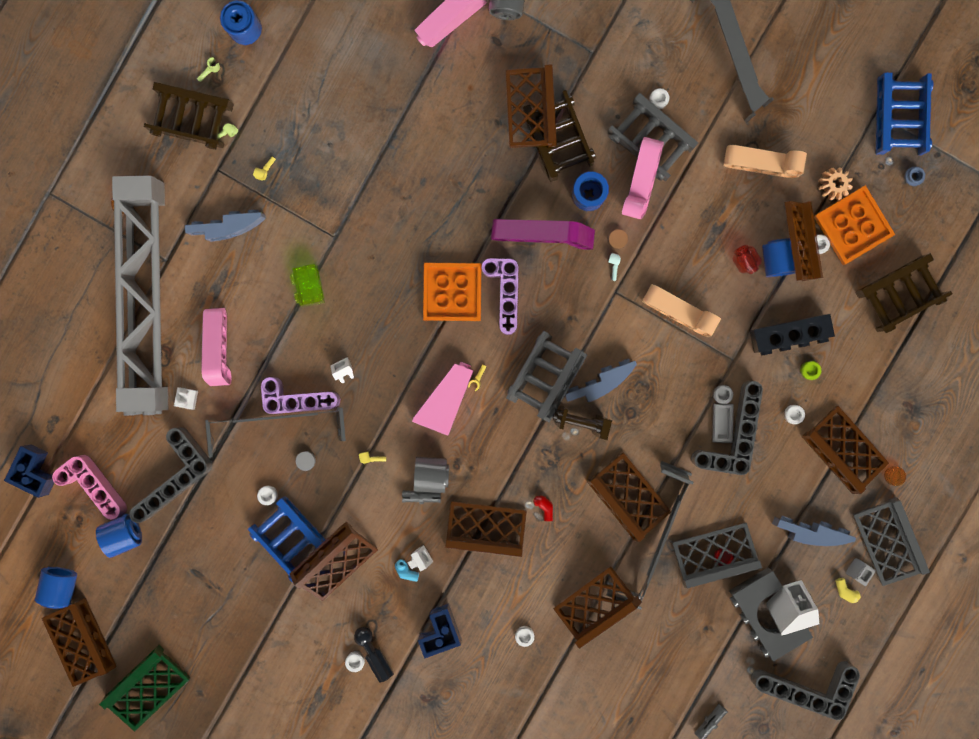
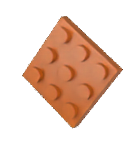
[814,185,895,265]
[423,263,482,321]

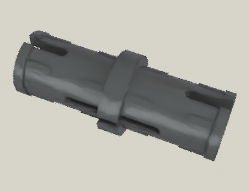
[402,490,441,504]
[694,703,728,739]

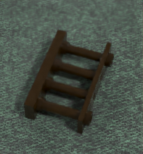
[143,82,234,150]
[523,90,596,182]
[855,253,953,333]
[553,406,612,440]

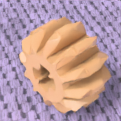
[818,167,853,201]

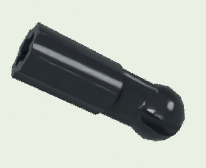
[354,627,394,683]

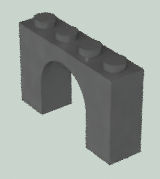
[729,567,813,661]

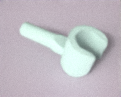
[608,253,621,281]

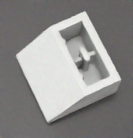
[766,580,819,635]

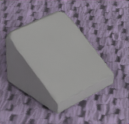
[846,558,876,586]

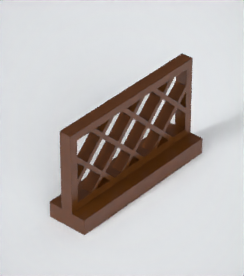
[506,64,556,148]
[784,201,823,281]
[802,406,889,494]
[587,453,671,542]
[445,502,527,557]
[289,522,378,601]
[553,566,642,649]
[42,598,117,687]

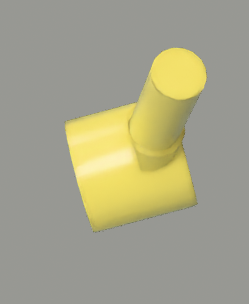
[253,157,276,181]
[468,365,486,391]
[359,452,386,464]

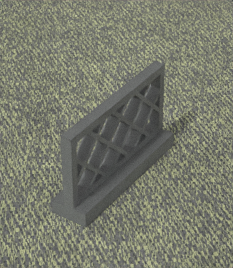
[853,497,930,586]
[672,523,762,588]

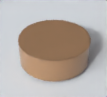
[608,229,628,249]

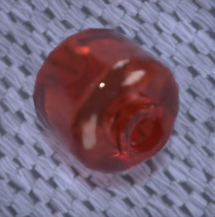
[732,245,762,274]

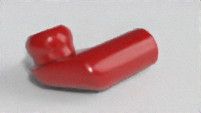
[533,495,553,521]

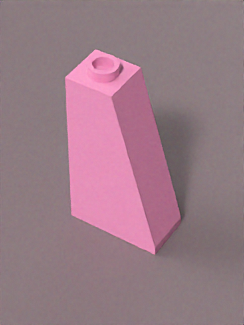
[415,0,487,47]
[412,362,473,435]

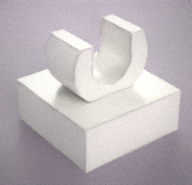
[331,357,354,383]
[174,387,198,410]
[408,545,433,572]

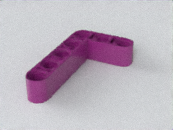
[491,219,595,250]

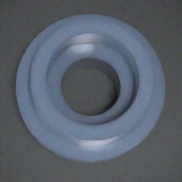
[905,166,925,186]

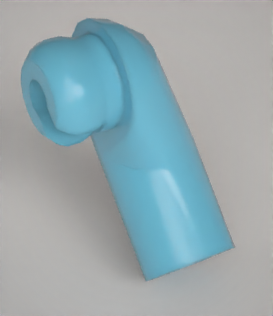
[395,559,419,582]

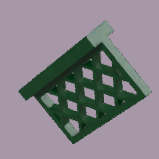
[99,645,191,732]

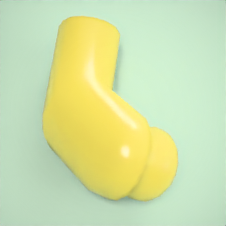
[835,578,861,603]

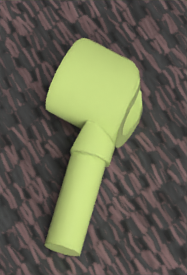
[197,57,220,82]
[217,124,238,140]

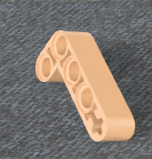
[723,145,807,178]
[642,284,721,337]

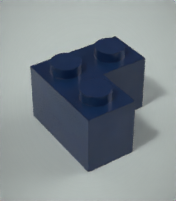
[4,444,54,498]
[418,603,462,659]

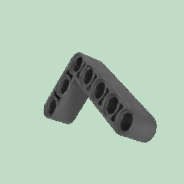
[691,381,763,475]
[129,427,212,523]
[751,661,860,720]

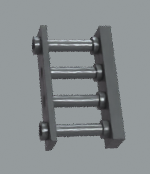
[608,93,698,182]
[506,331,587,423]

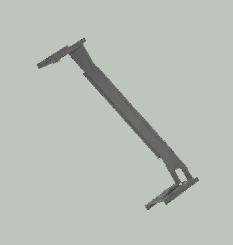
[690,0,774,123]
[205,407,346,458]
[606,461,694,610]

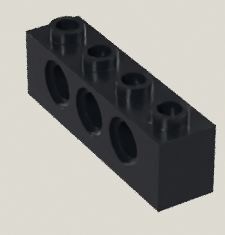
[749,314,835,356]

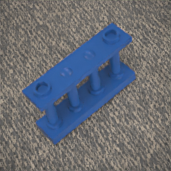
[876,73,934,155]
[248,496,325,583]

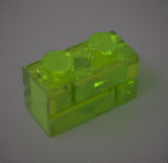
[290,264,325,307]

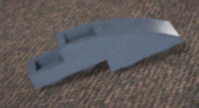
[185,210,266,242]
[565,359,637,402]
[772,516,856,546]

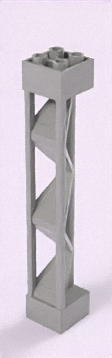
[112,176,168,416]

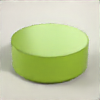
[800,361,821,380]

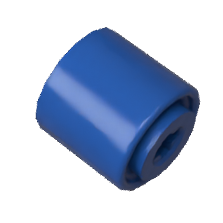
[220,0,262,45]
[572,172,609,211]
[762,238,796,277]
[96,514,142,558]
[34,567,77,609]

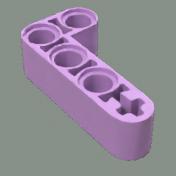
[482,258,518,335]
[261,377,341,414]

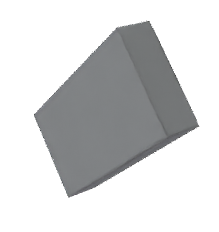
[712,404,733,443]

